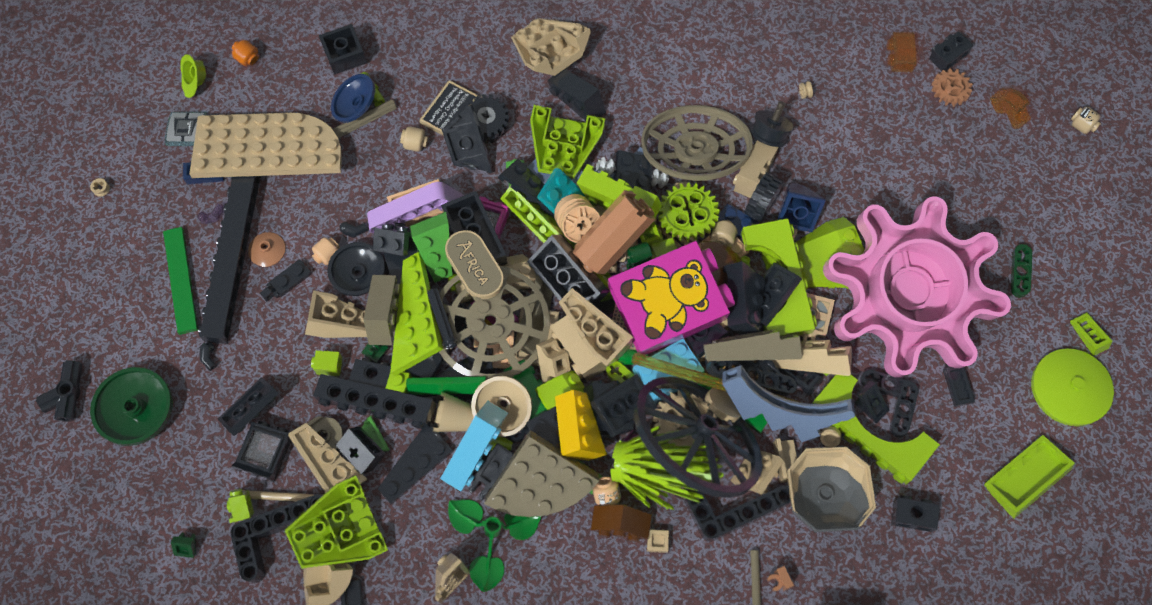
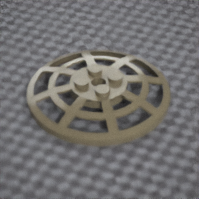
[641,105,752,181]
[439,266,550,380]

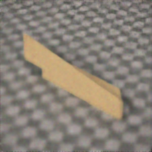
[753,340,852,376]

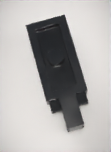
[260,259,312,302]

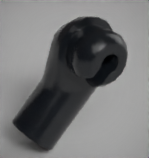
[340,222,368,238]
[199,342,217,371]

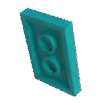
[537,168,585,214]

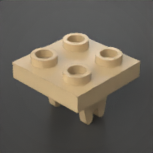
[731,450,784,494]

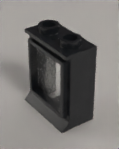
[231,421,291,482]

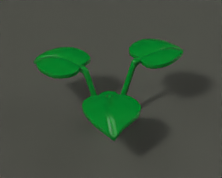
[448,500,542,592]

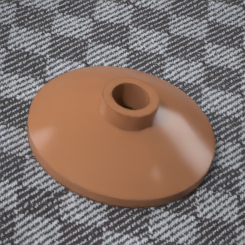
[248,232,286,267]

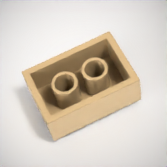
[550,315,606,382]

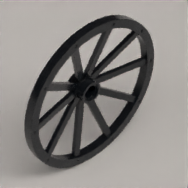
[633,377,762,498]

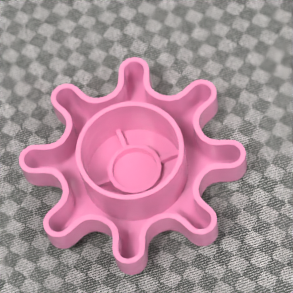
[823,196,1011,377]

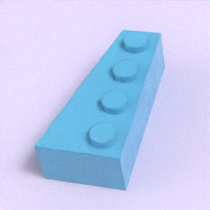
[440,401,508,491]

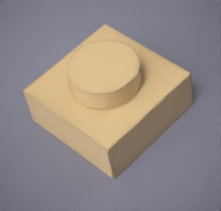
[647,530,669,553]

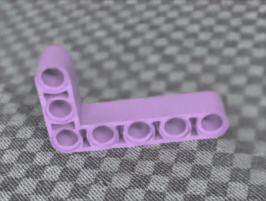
[367,182,464,233]

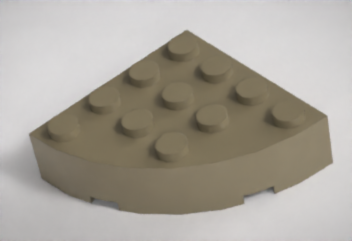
[484,430,599,517]

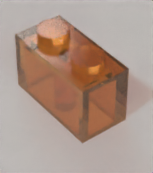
[887,32,917,72]

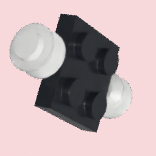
[596,150,668,192]

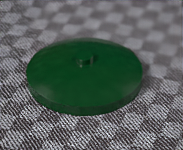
[90,367,173,446]

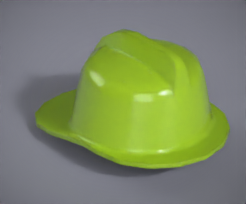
[180,54,206,98]

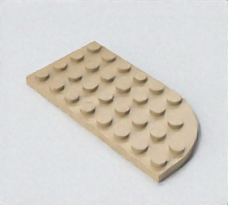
[190,113,342,178]

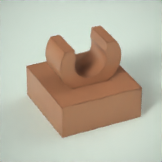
[767,566,794,592]

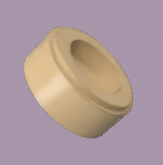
[820,426,841,448]

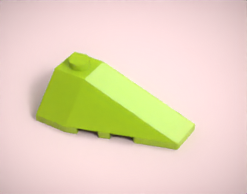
[535,370,585,410]

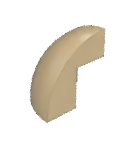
[303,562,353,605]

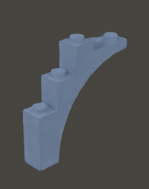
[722,365,855,442]

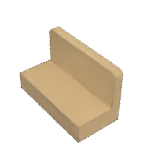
[773,438,797,483]

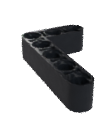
[682,485,791,542]
[230,494,323,583]

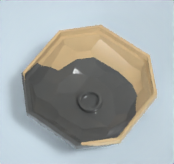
[787,447,876,533]

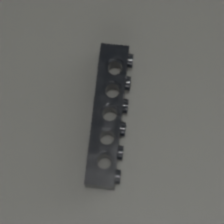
[313,374,436,429]

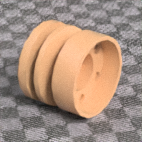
[554,194,600,243]

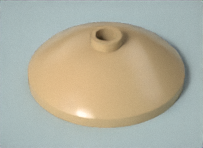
[471,376,532,436]

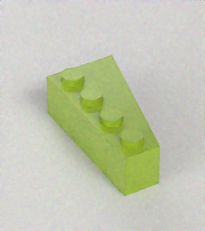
[577,164,662,224]

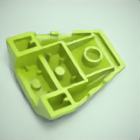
[797,217,865,289]

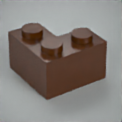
[590,505,652,543]

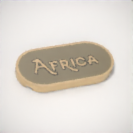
[445,231,504,299]

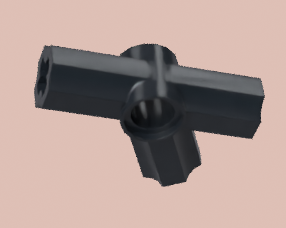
[36,360,82,422]

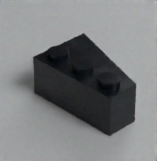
[547,69,606,121]

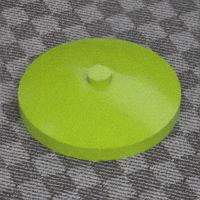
[1031,349,1114,426]

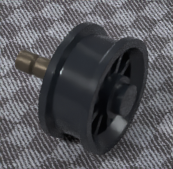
[749,101,794,147]

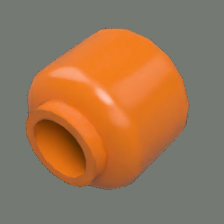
[232,40,259,66]

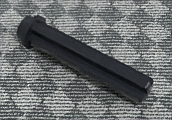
[427,288,458,349]

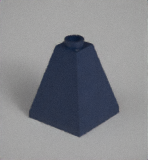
[777,182,826,232]

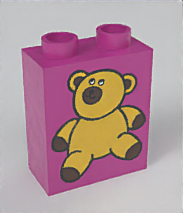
[608,241,735,357]

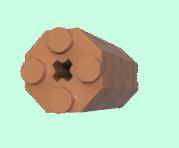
[572,190,655,274]

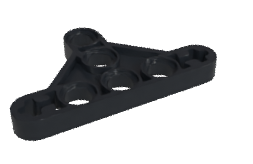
[706,331,797,396]

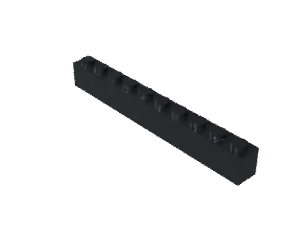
[198,176,261,344]

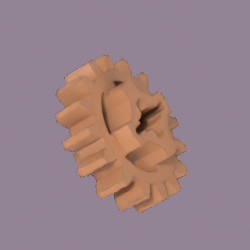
[931,68,972,107]

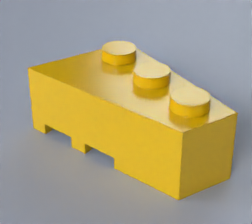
[555,390,607,461]

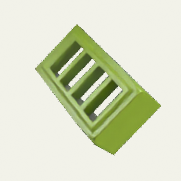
[1070,313,1112,356]

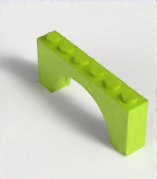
[741,219,817,336]
[812,375,940,485]

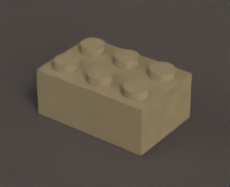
[363,275,400,345]

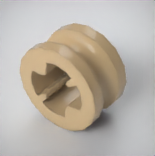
[799,81,813,99]
[90,178,110,197]

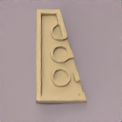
[288,423,367,493]

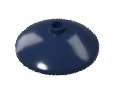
[331,74,375,123]

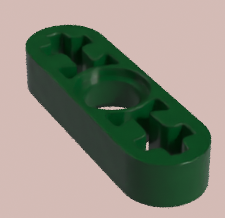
[1011,244,1032,298]

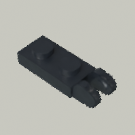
[468,443,514,501]

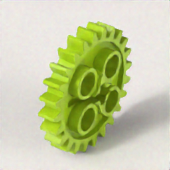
[658,182,719,242]

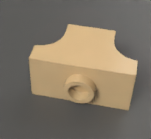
[536,338,571,382]

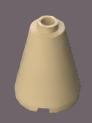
[433,392,474,432]

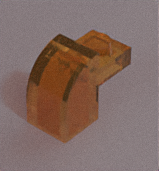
[990,88,1031,129]

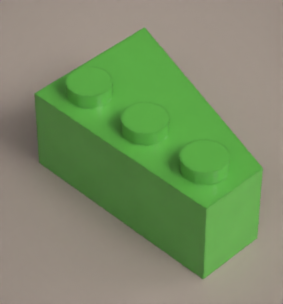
[410,212,452,282]

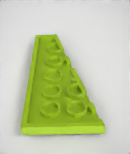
[390,252,443,376]

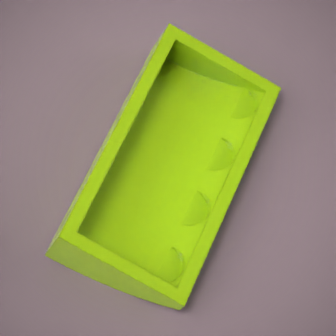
[985,435,1075,519]

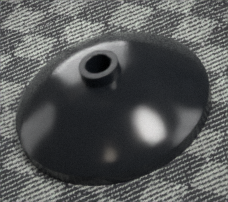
[327,242,385,296]

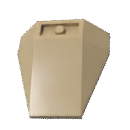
[511,18,591,76]

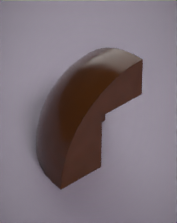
[701,241,742,286]

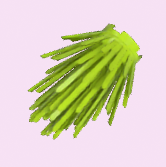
[611,426,724,510]

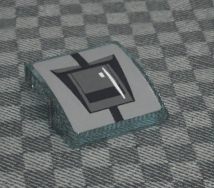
[165,112,207,146]

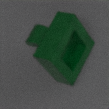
[361,343,389,364]
[170,532,197,558]

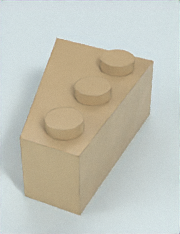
[733,140,778,198]

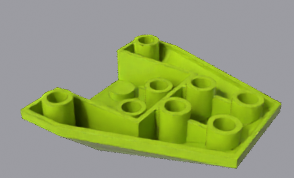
[530,105,605,179]
[285,475,388,569]

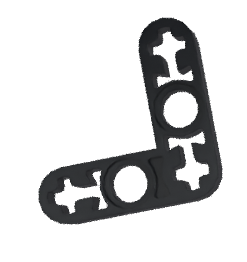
[860,370,918,437]

